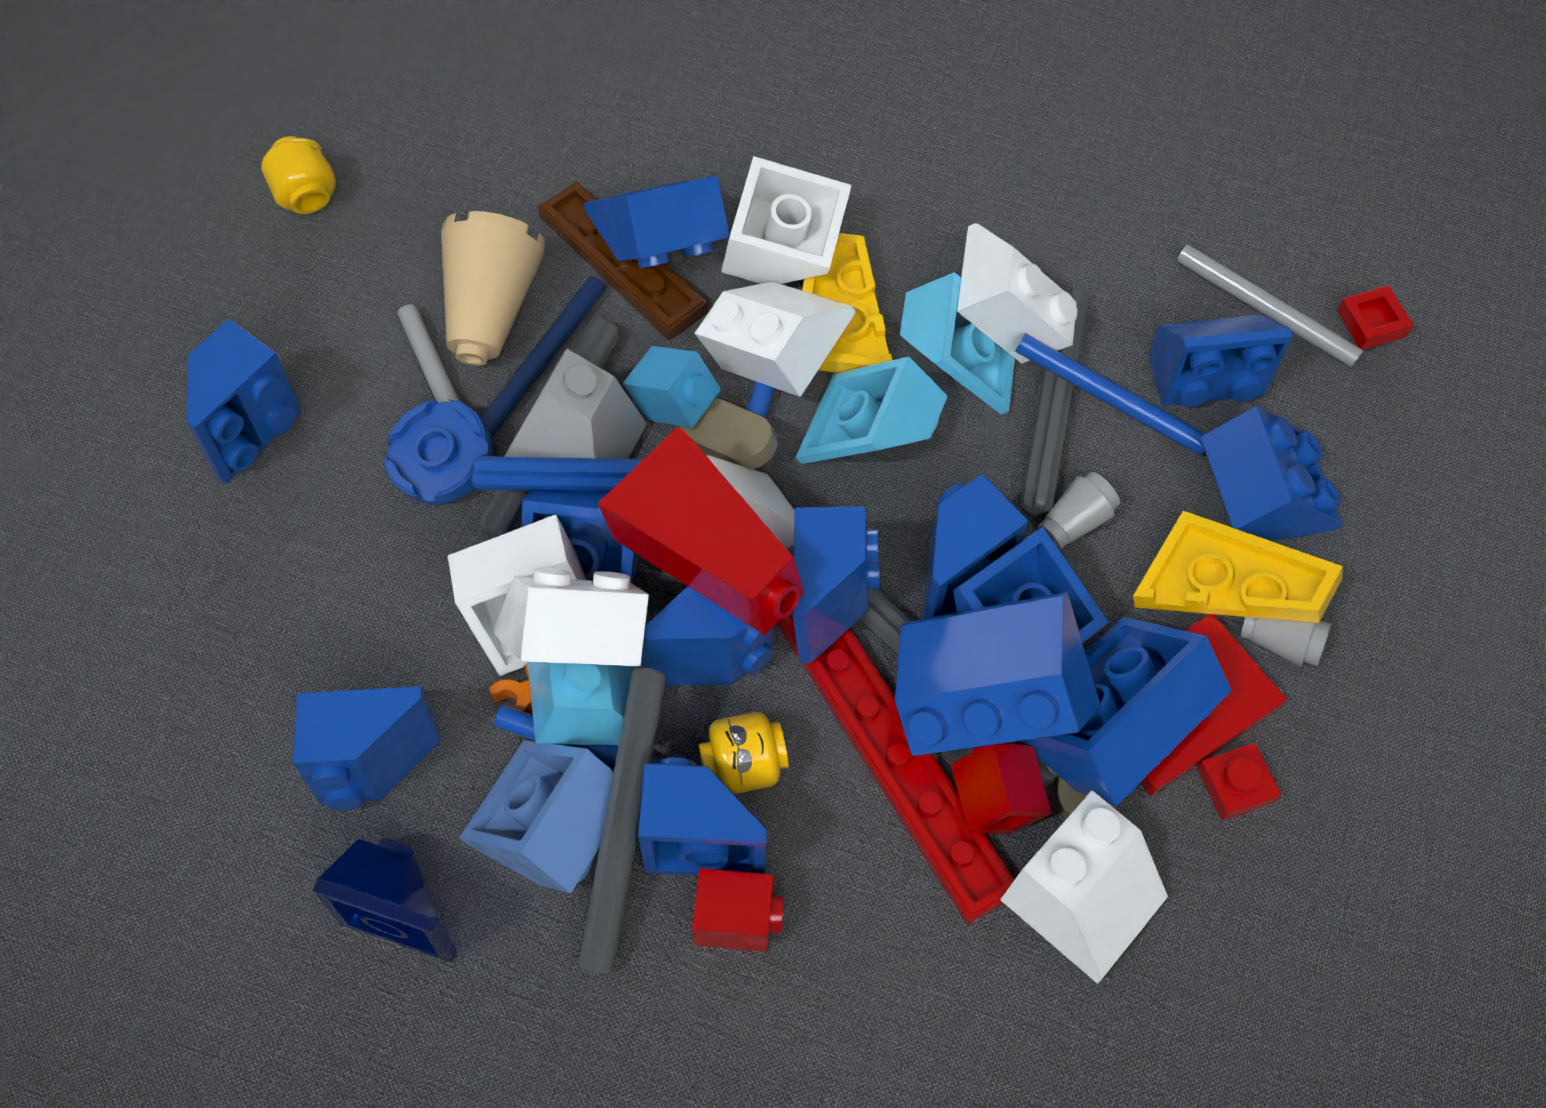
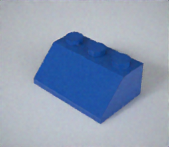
[895,592,1101,756]
[1022,616,1232,806]

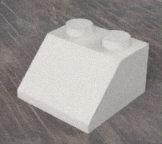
[721,156,851,284]
[957,223,1077,364]
[695,282,856,397]
[448,514,586,676]
[494,568,649,666]
[1001,791,1168,984]

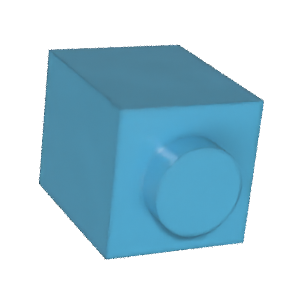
[623,346,721,428]

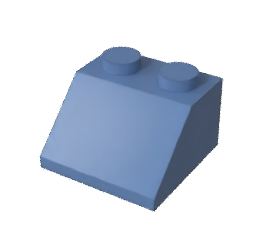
[459,740,614,893]

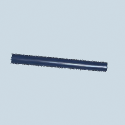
[481,276,606,438]

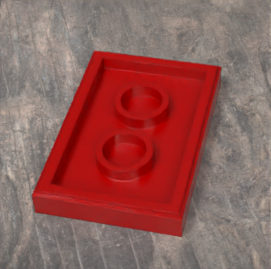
[1140,614,1287,797]

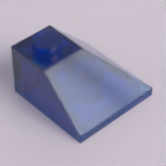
[313,838,457,963]

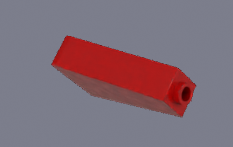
[598,427,805,635]

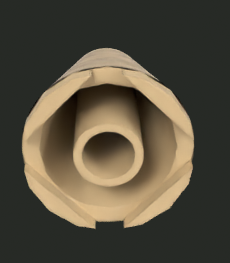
[441,211,545,366]

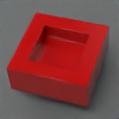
[1337,285,1414,350]
[1197,743,1281,821]

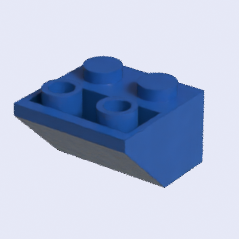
[1148,314,1293,407]
[186,319,302,484]
[1201,406,1343,541]

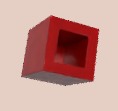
[951,743,1052,835]
[692,868,784,952]

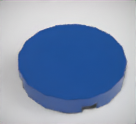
[385,399,492,505]

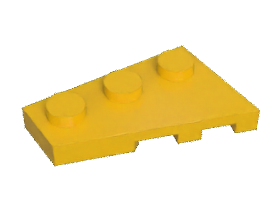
[802,233,893,373]
[1133,511,1343,623]

